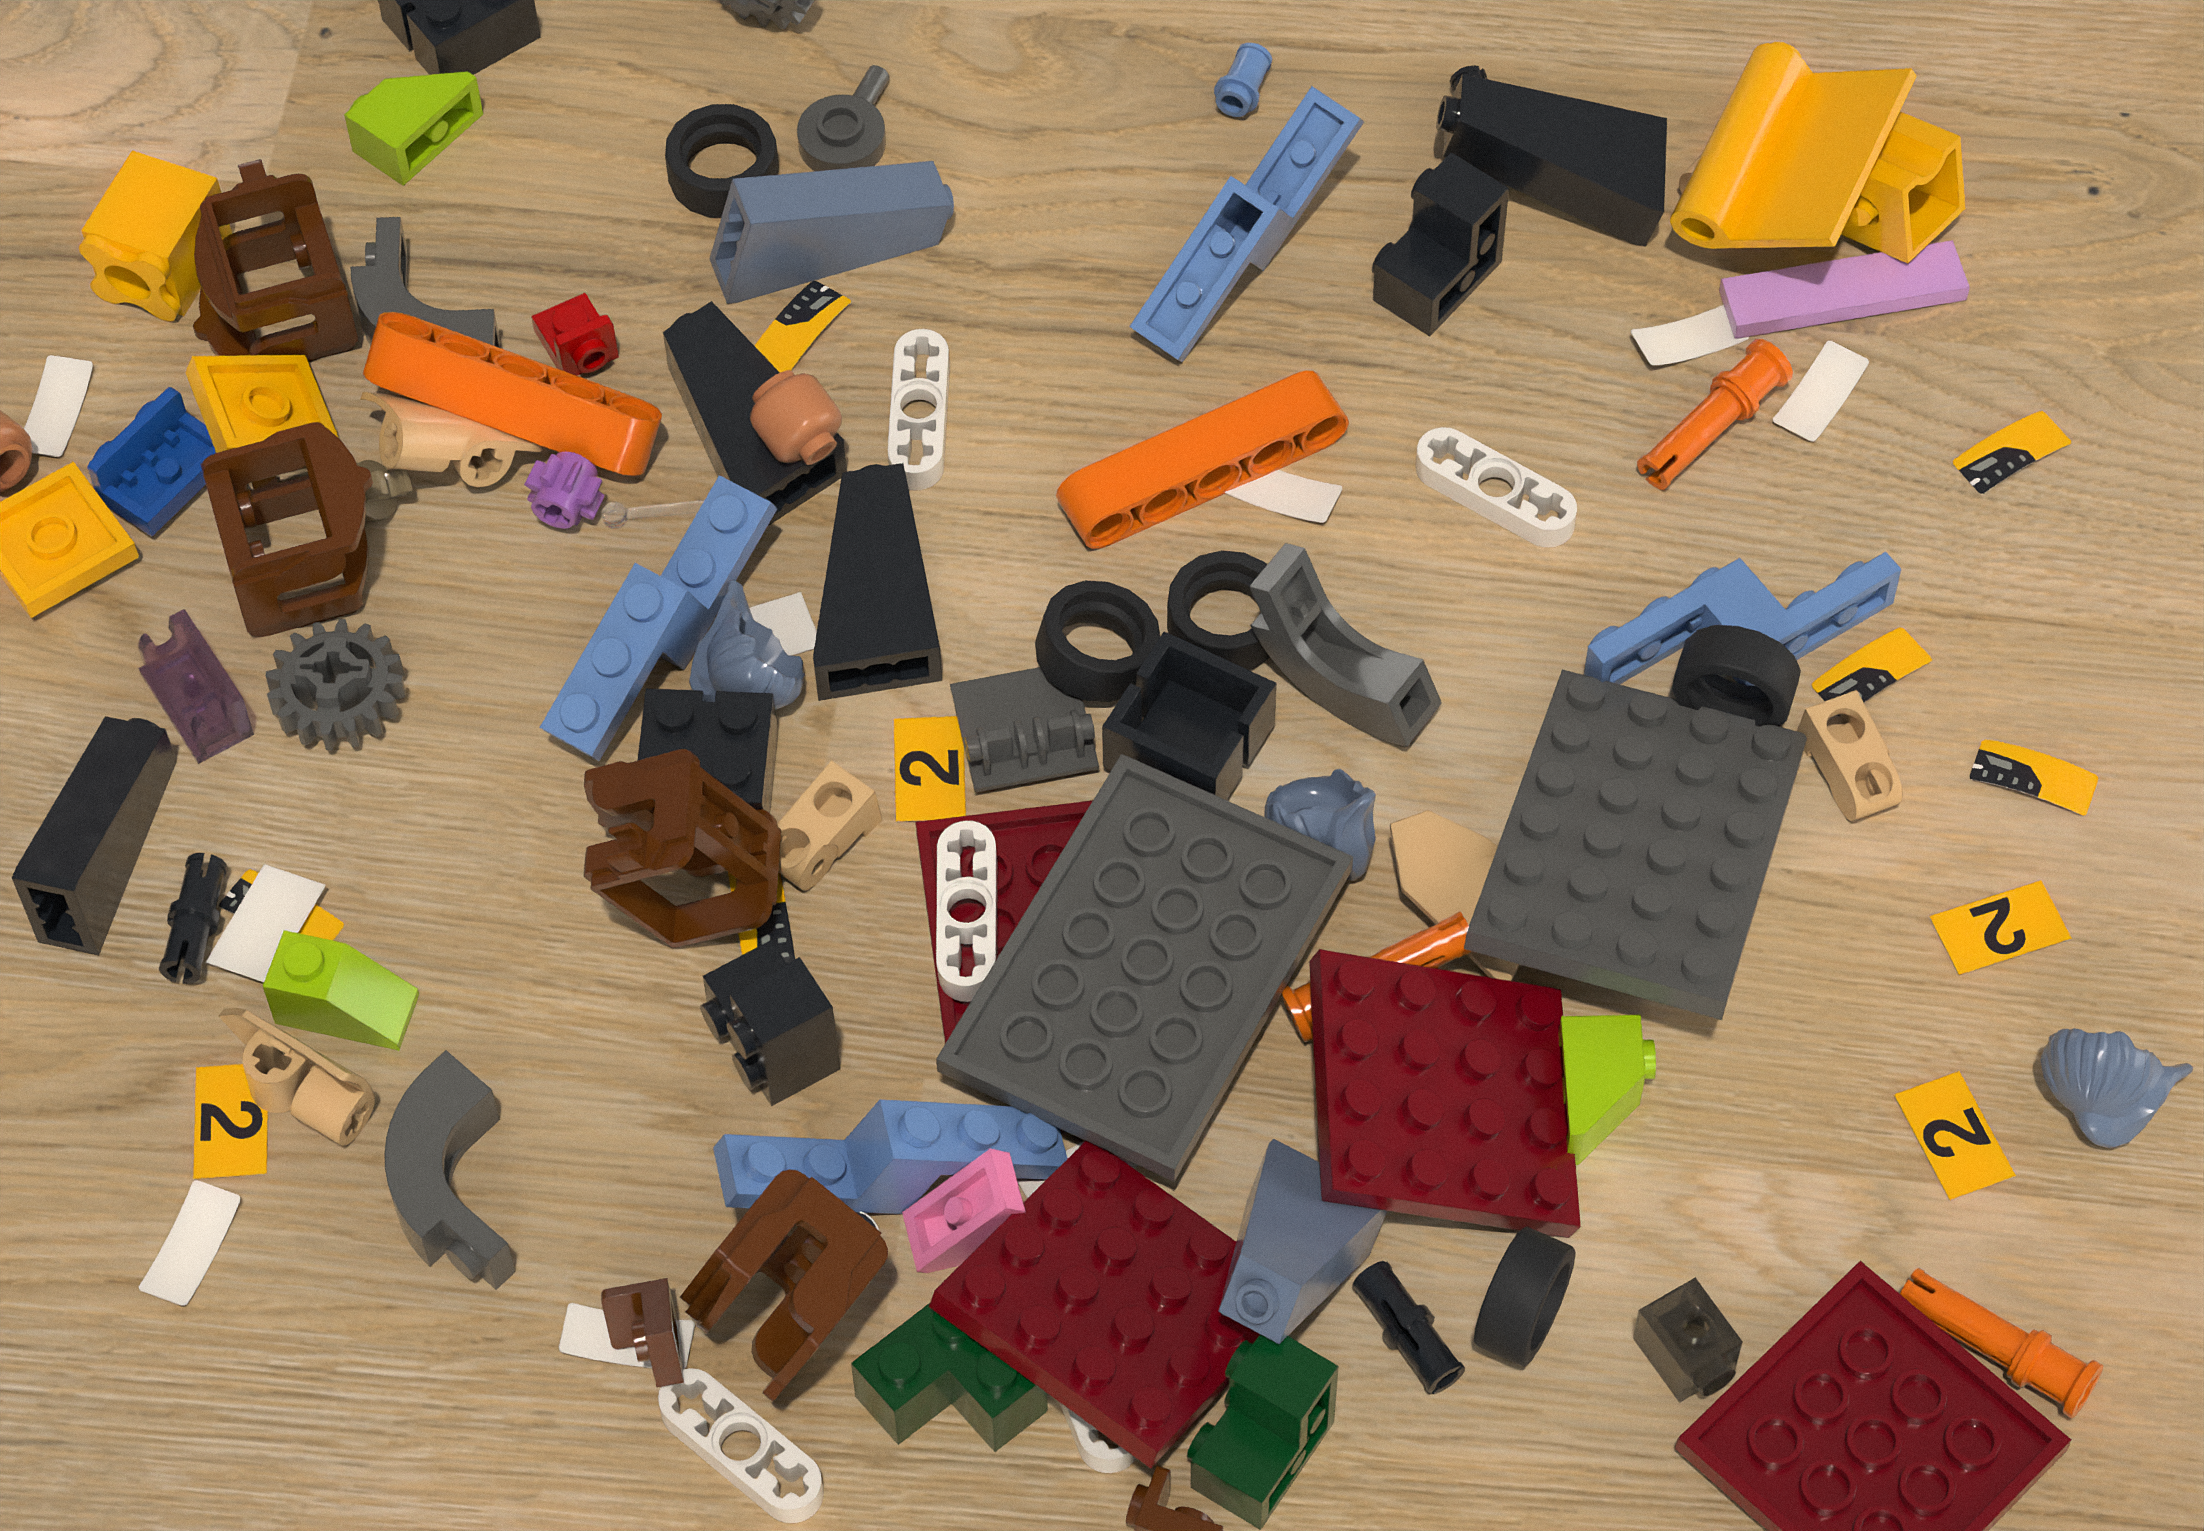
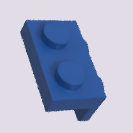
[87,387,216,537]

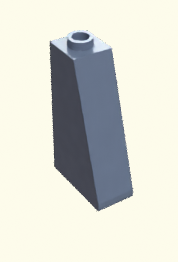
[709,161,954,304]
[1218,1139,1387,1344]

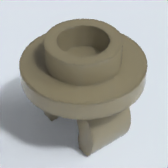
[357,460,413,522]

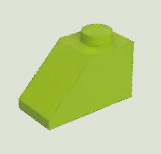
[344,71,483,186]
[262,930,419,1051]
[1558,1015,1656,1165]

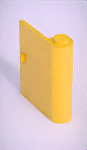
[1670,42,1917,249]

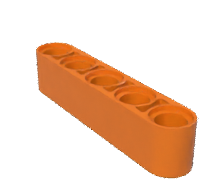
[363,312,662,476]
[1056,370,1349,549]

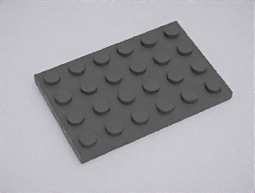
[1464,669,1807,1020]
[936,754,1353,1181]

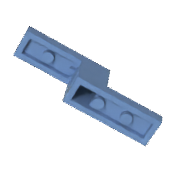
[1129,86,1364,362]
[540,475,777,761]
[1584,552,1901,685]
[713,1099,1068,1214]

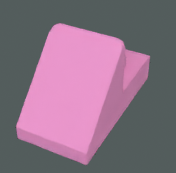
[902,1148,1025,1273]

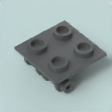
[950,667,1099,792]

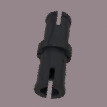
[159,853,228,984]
[1352,1261,1465,1394]

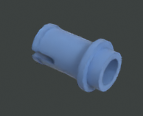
[1214,42,1272,117]

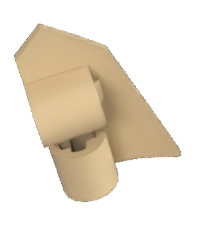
[360,392,544,487]
[1390,810,1520,981]
[218,1008,375,1146]

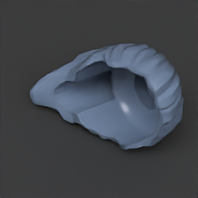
[689,580,805,710]
[1264,769,1376,881]
[2040,1028,2193,1148]

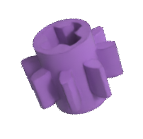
[524,451,605,529]

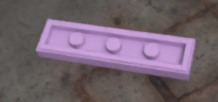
[1719,240,1970,339]

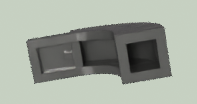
[350,217,501,348]
[1249,543,1442,747]
[384,1050,515,1290]

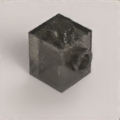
[1633,1277,1743,1403]

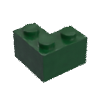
[851,1303,1048,1452]
[1187,1334,1339,1530]

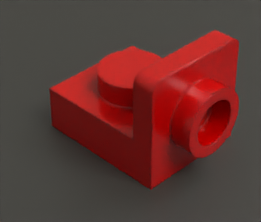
[531,293,619,376]

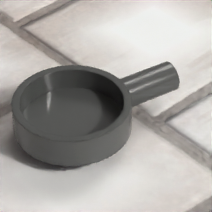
[797,65,890,171]

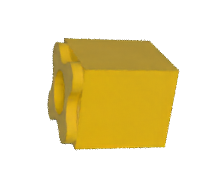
[1841,111,1966,264]
[79,150,232,321]

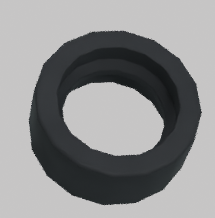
[665,104,779,218]
[1167,550,1271,670]
[1035,580,1160,702]
[1672,625,1801,727]
[1474,1226,1576,1367]

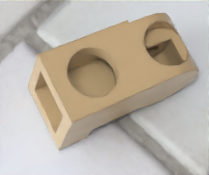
[1797,690,1903,821]
[777,760,882,891]

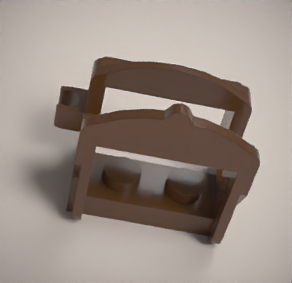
[193,159,359,362]
[200,422,373,637]
[584,749,781,948]
[679,1169,888,1402]

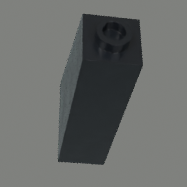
[1436,74,1667,247]
[663,301,847,527]
[813,463,942,701]
[12,716,177,956]

